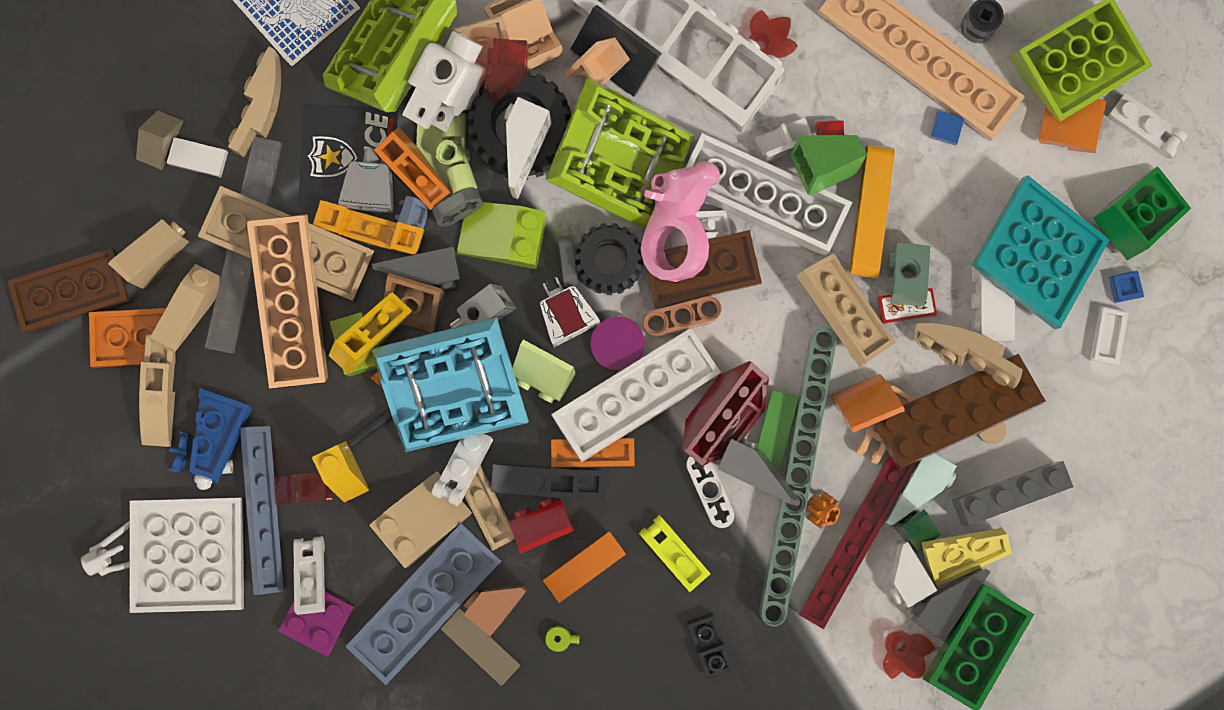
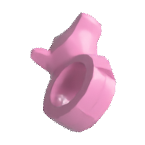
[641,162,720,282]

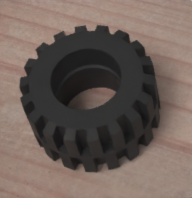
[575,223,644,295]

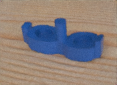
[169,431,191,473]

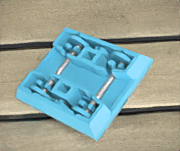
[371,317,529,452]

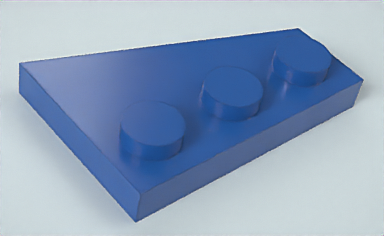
[189,388,252,483]

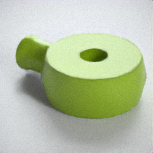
[545,625,580,652]

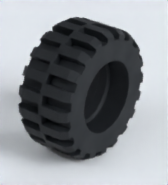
[468,70,572,180]

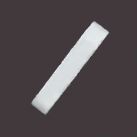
[686,457,734,528]

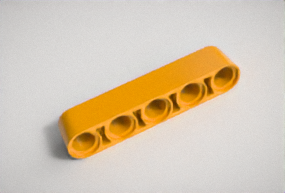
[849,144,895,279]

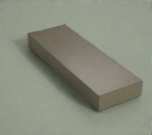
[441,608,521,686]

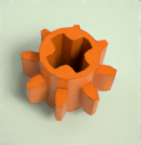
[806,492,840,529]

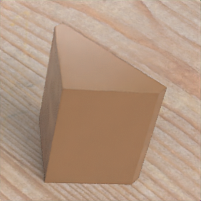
[384,273,446,333]

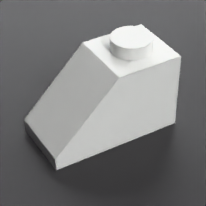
[669,211,732,247]
[889,541,937,608]

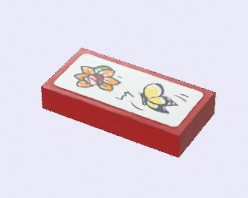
[877,288,937,324]

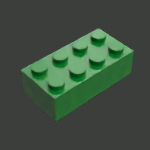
[922,584,1035,710]

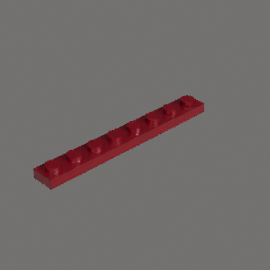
[798,454,919,630]

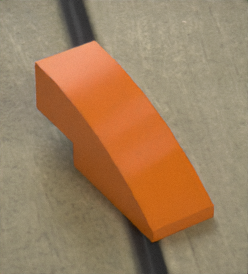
[543,531,626,603]

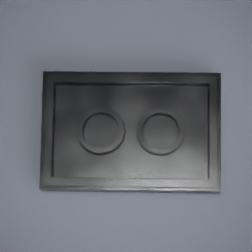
[570,5,662,97]

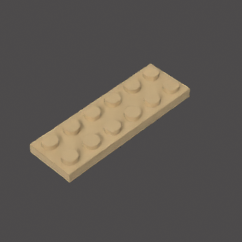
[198,186,374,301]

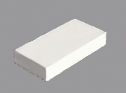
[167,137,228,178]
[1089,306,1129,366]

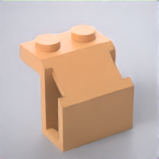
[483,0,564,75]

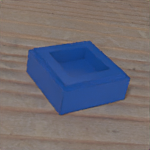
[930,111,964,146]
[1109,270,1144,303]

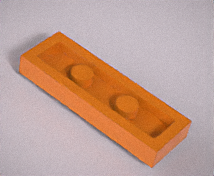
[551,438,635,467]

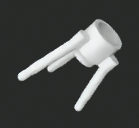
[81,521,130,576]

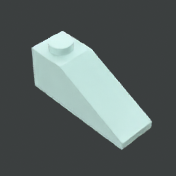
[884,454,957,525]

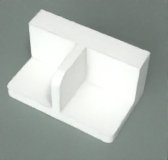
[754,118,817,163]

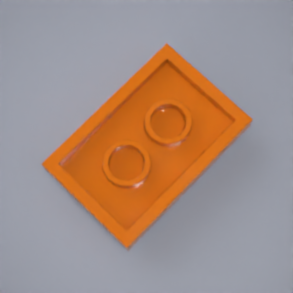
[89,308,176,368]

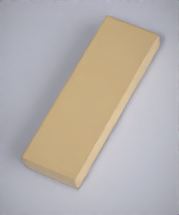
[465,465,515,551]

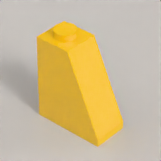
[312,441,370,502]

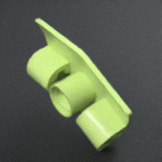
[416,113,477,206]

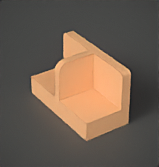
[564,37,630,85]

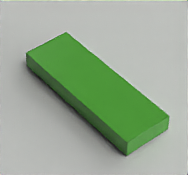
[756,390,799,472]

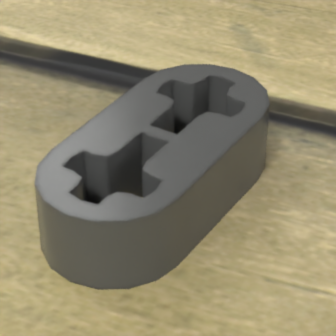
[433,187,482,227]
[558,235,578,287]

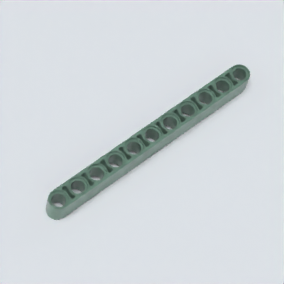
[759,327,837,626]

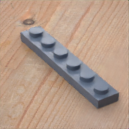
[240,426,284,595]

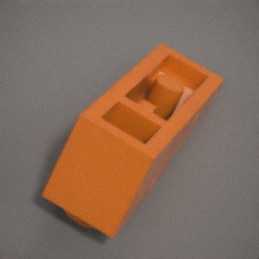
[374,127,451,210]

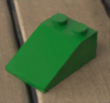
[1093,166,1191,261]

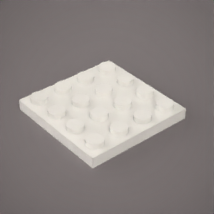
[130,498,244,613]

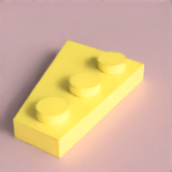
[921,528,1012,587]

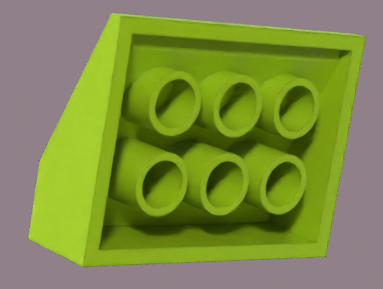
[1009,0,1153,122]

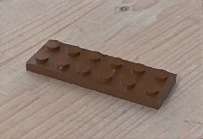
[874,354,1046,470]

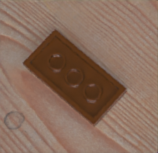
[645,230,762,309]
[7,248,130,334]

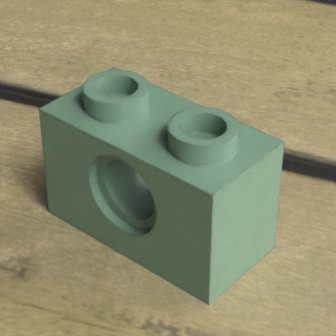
[886,243,930,307]

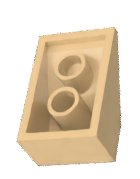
[369,471,472,568]

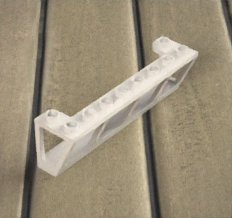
[570,0,785,133]

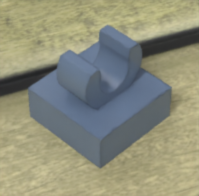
[394,196,430,229]

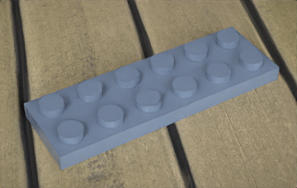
[346,523,502,685]

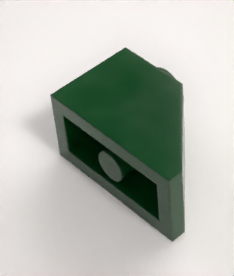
[893,509,940,553]

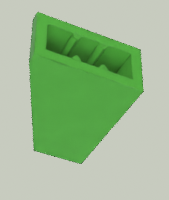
[790,135,867,195]

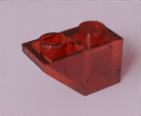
[485,38,529,101]
[274,473,332,505]

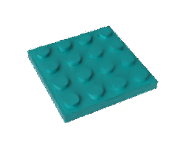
[971,175,1110,329]

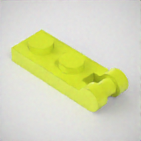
[639,515,710,592]

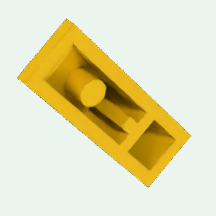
[329,292,412,374]

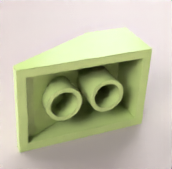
[513,340,576,404]

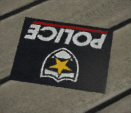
[298,105,398,210]

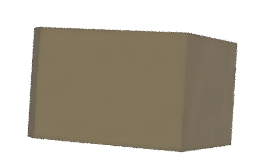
[136,110,184,170]

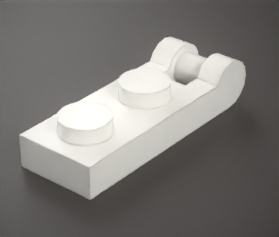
[1107,92,1188,159]
[432,434,493,506]
[294,536,325,615]

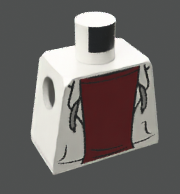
[540,277,600,347]

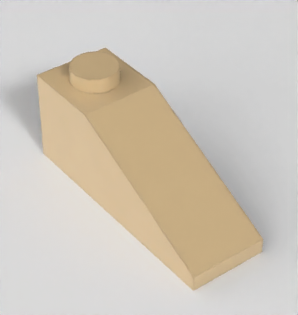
[150,264,220,353]

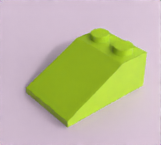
[457,202,547,270]

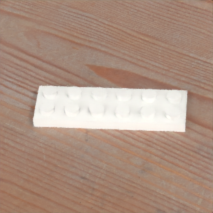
[551,328,721,462]

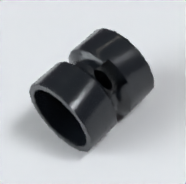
[960,0,1004,43]

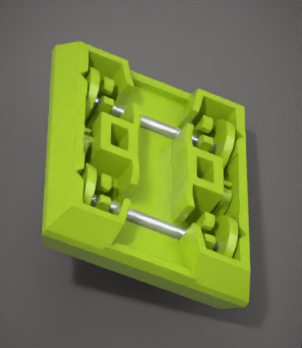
[323,0,457,112]
[545,78,695,230]

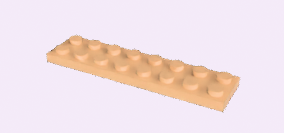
[818,0,1025,141]

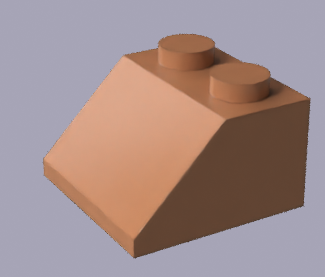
[464,585,529,636]

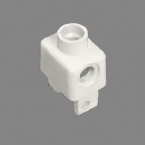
[402,31,487,132]

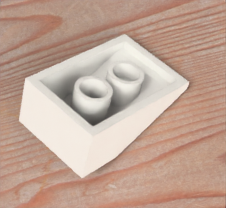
[504,97,551,199]

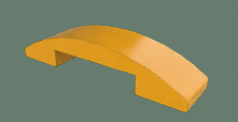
[313,200,424,255]

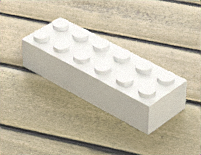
[686,133,852,257]

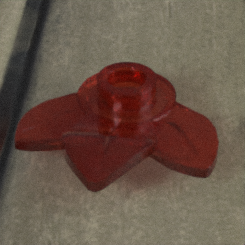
[749,10,798,58]
[883,630,935,679]

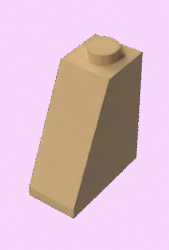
[108,219,189,289]

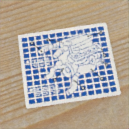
[233,0,360,66]

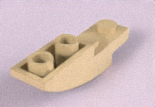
[228,46,281,157]
[914,323,1023,389]
[139,334,176,447]

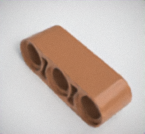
[643,296,722,338]

